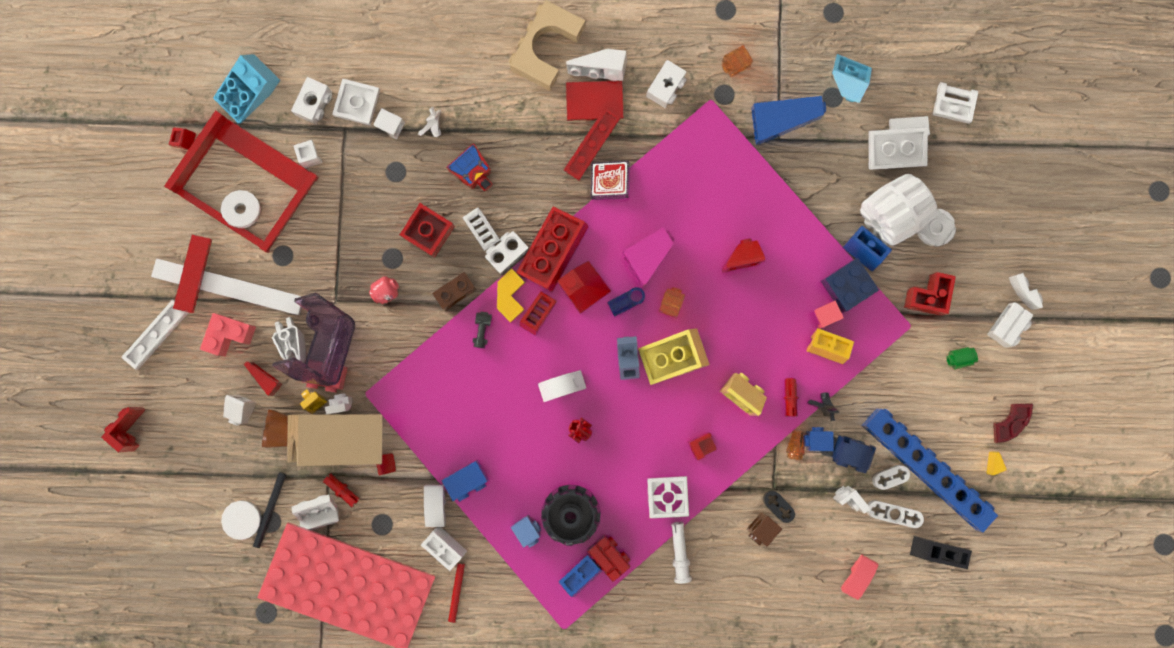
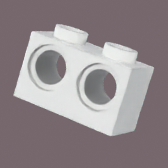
[485,231,529,276]

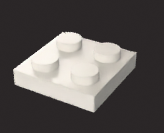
[332,78,380,126]

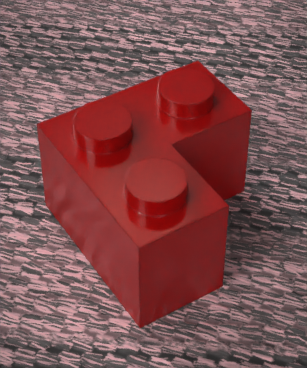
[904,272,956,316]

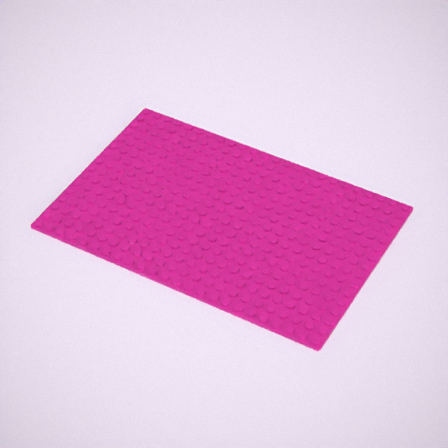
[365,100,911,629]

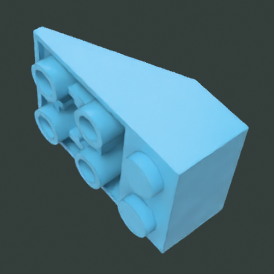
[213,54,280,124]

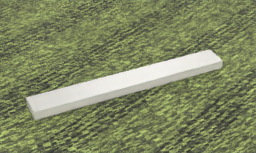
[151,259,305,316]

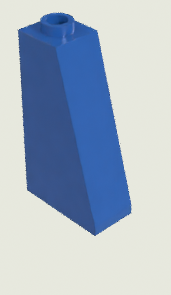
[751,96,826,145]

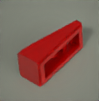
[519,291,557,335]
[244,361,282,396]

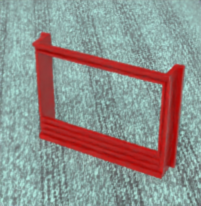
[164,110,319,253]

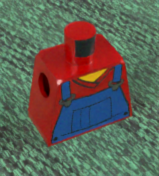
[446,143,493,192]

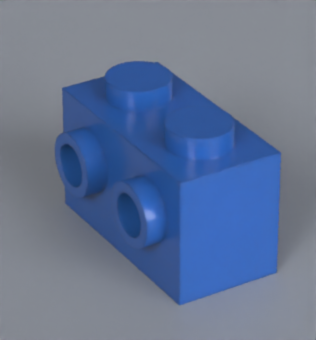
[843,226,892,272]
[441,460,489,502]

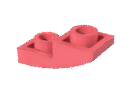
[841,554,879,600]

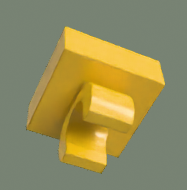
[300,389,327,414]

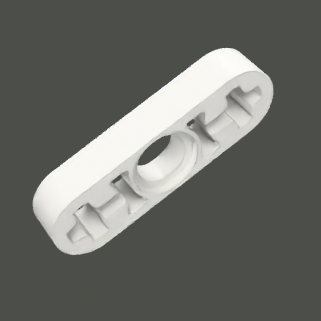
[867,500,924,528]

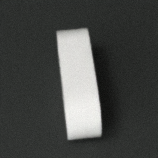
[872,465,910,490]

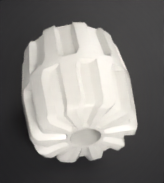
[860,174,937,246]

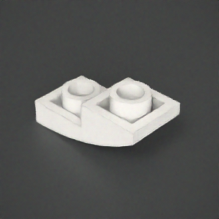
[1009,273,1043,310]
[325,394,353,415]
[424,485,446,527]

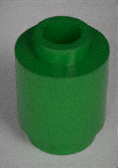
[946,347,978,370]

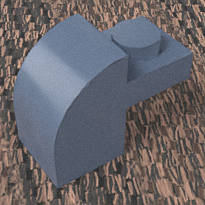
[617,336,640,380]

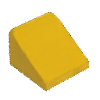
[987,451,1007,475]

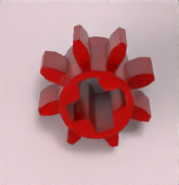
[568,417,592,443]

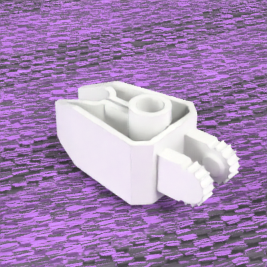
[272,317,306,370]

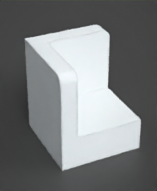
[374,108,405,139]
[294,140,322,169]

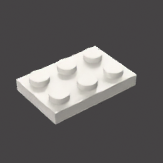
[869,127,928,170]

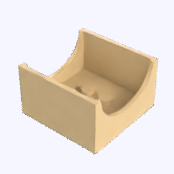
[287,414,382,466]

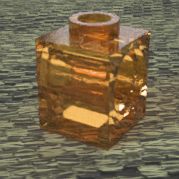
[721,45,753,77]
[658,287,685,318]

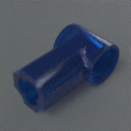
[607,287,645,317]

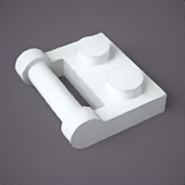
[933,82,978,124]

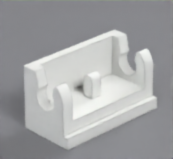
[421,527,467,571]

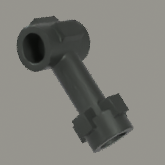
[473,311,492,349]

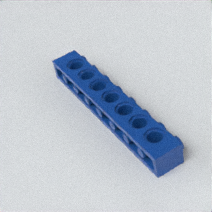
[861,408,999,533]

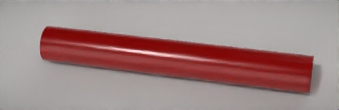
[448,563,465,623]

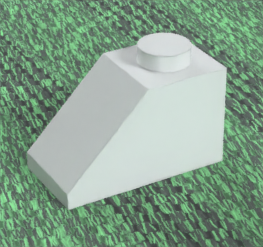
[223,395,256,426]

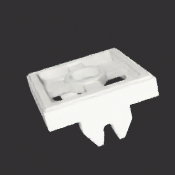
[647,476,689,518]

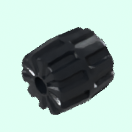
[541,485,601,546]

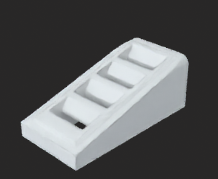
[463,207,500,251]

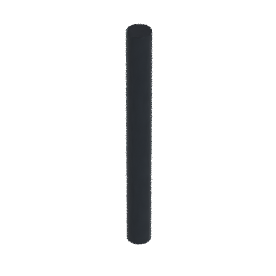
[253,472,287,548]

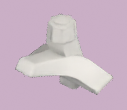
[418,107,441,137]

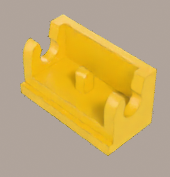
[807,328,854,364]

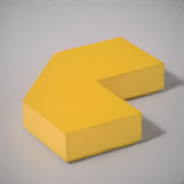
[497,268,525,323]

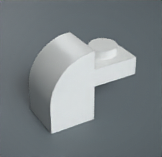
[538,370,586,402]

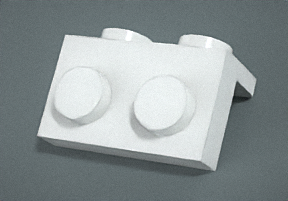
[291,495,339,530]

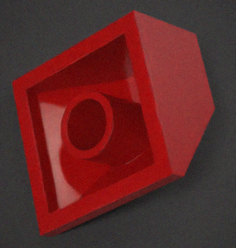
[721,238,766,273]
[557,261,611,314]

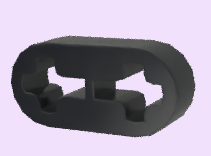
[763,490,795,523]

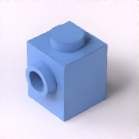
[511,515,541,548]

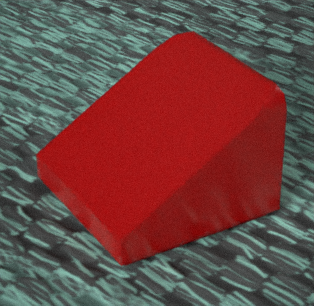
[169,127,196,150]
[376,453,396,476]

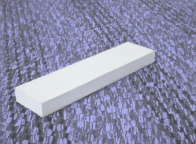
[121,300,189,370]

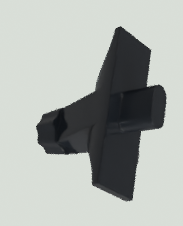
[807,392,839,422]

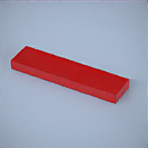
[563,107,621,181]
[173,234,213,313]

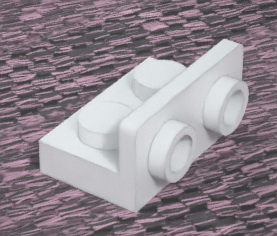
[833,486,870,514]

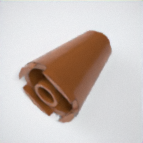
[262,409,288,448]

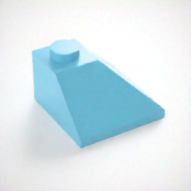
[832,54,872,103]

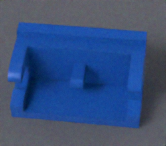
[559,555,603,597]

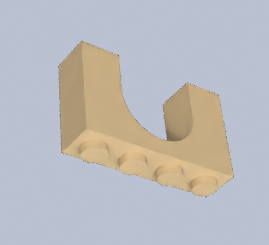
[509,0,585,91]

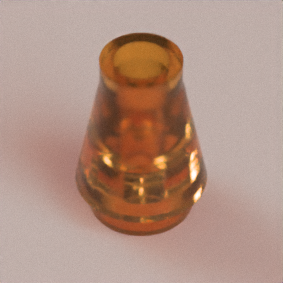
[786,431,805,460]

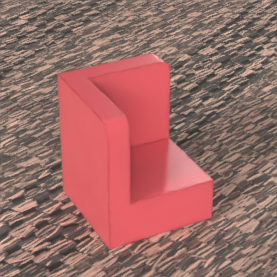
[814,300,844,329]

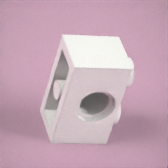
[291,77,332,125]

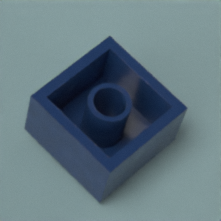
[821,258,879,313]

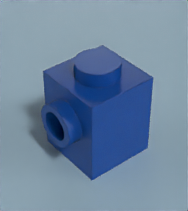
[803,427,834,451]

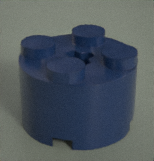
[831,435,877,474]

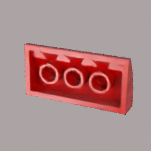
[516,206,589,292]

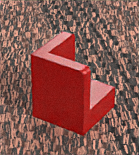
[688,432,717,460]

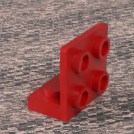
[101,407,146,453]

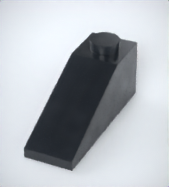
[910,536,972,570]

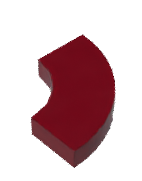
[993,403,1033,443]

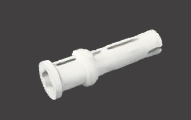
[671,522,692,584]

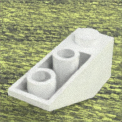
[566,49,627,81]

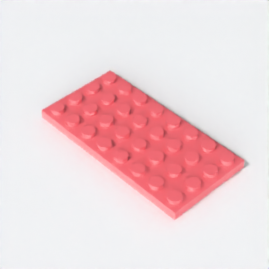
[257,522,435,648]

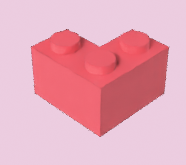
[200,313,256,357]

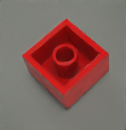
[399,203,455,258]

